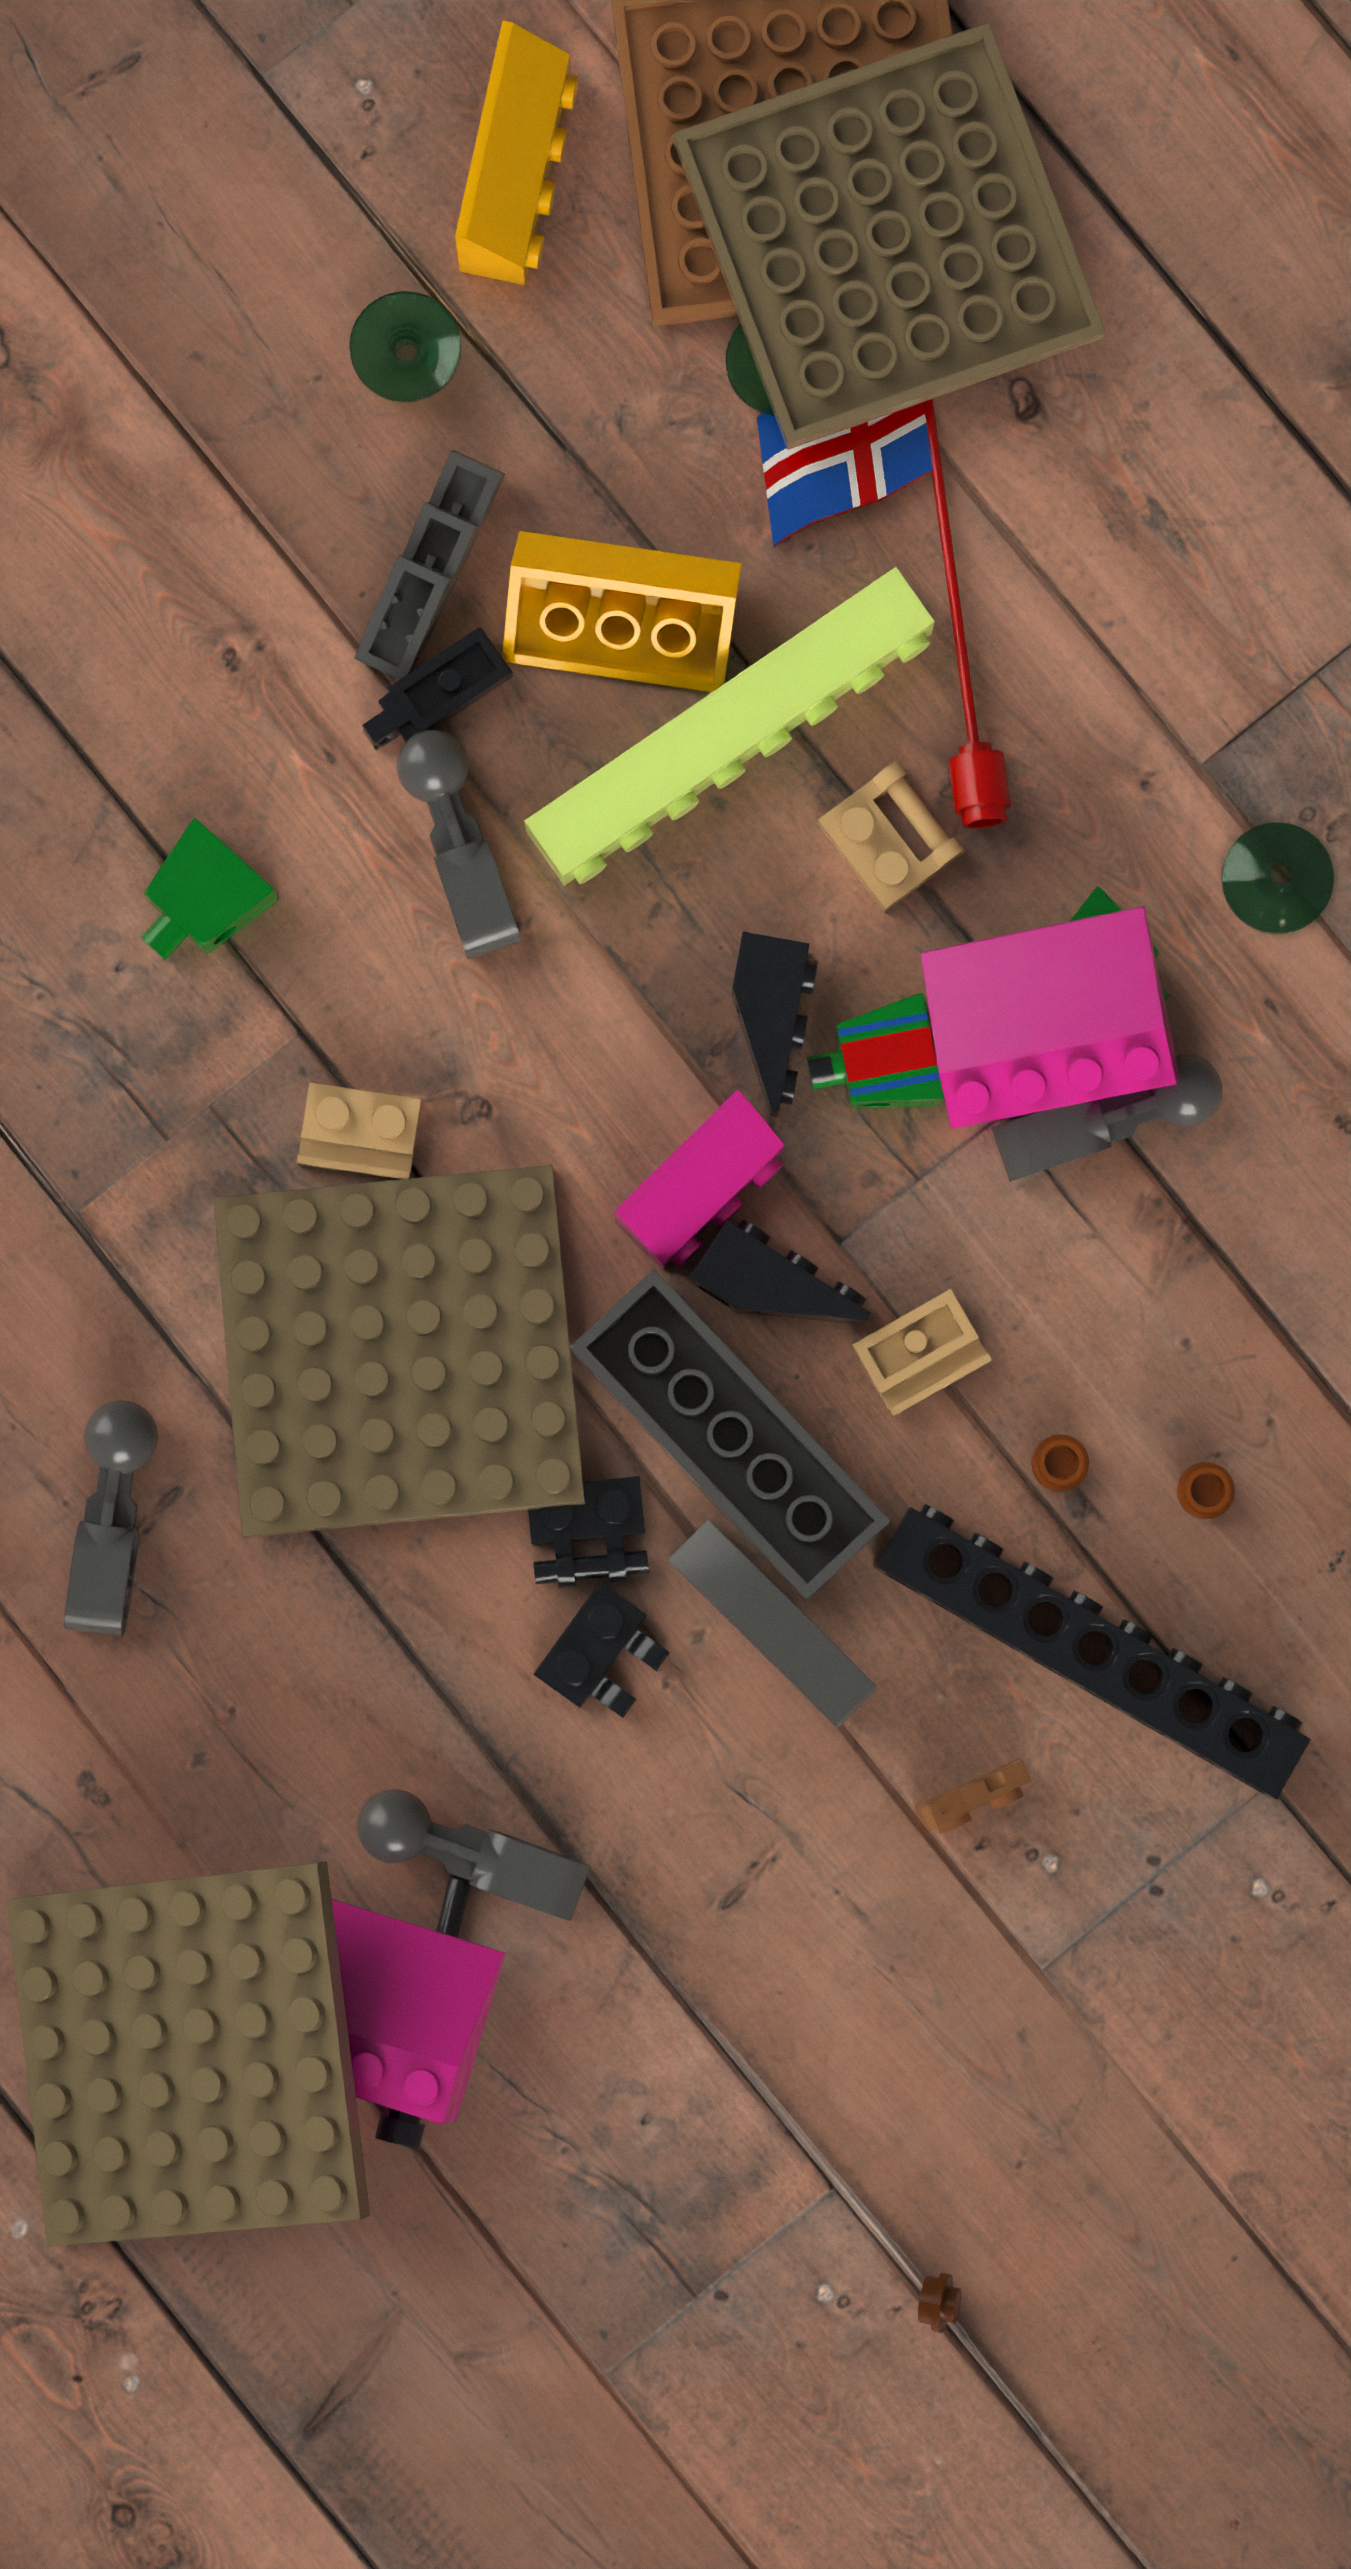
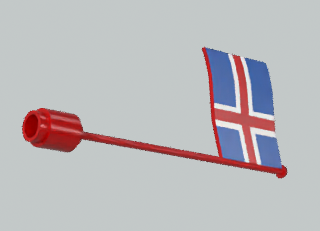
[757,399,1011,829]

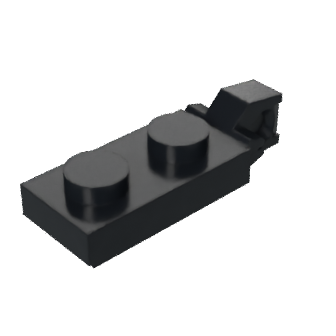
[362,627,513,750]

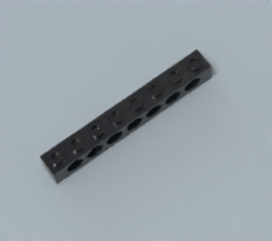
[874,1504,1311,1799]

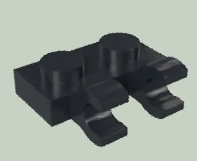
[533,1581,670,1718]

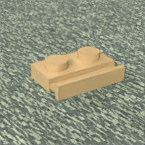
[297,1082,422,1180]
[851,1289,992,1418]

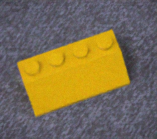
[455,20,579,285]
[502,531,742,692]

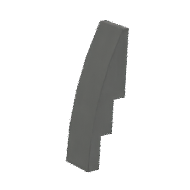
[354,450,505,680]
[668,1520,878,1729]

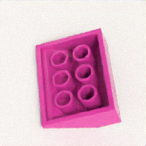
[920,906,1179,1129]
[332,1899,506,2124]

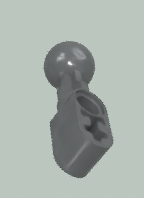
[397,730,521,959]
[991,1054,1222,1181]
[64,1400,158,1637]
[357,1789,591,1921]

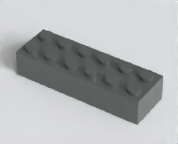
[570,1269,891,1601]

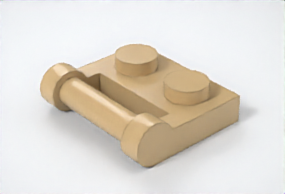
[817,760,966,913]

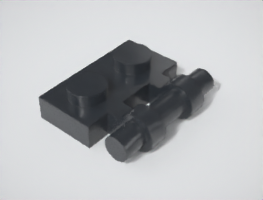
[528,1476,649,1588]

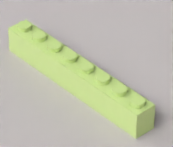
[524,567,935,886]

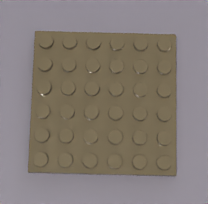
[673,22,1106,450]
[213,1165,585,1538]
[7,1861,370,2247]

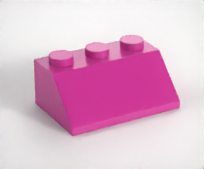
[614,1089,785,1270]

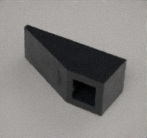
[732,932,818,1117]
[689,1219,871,1325]

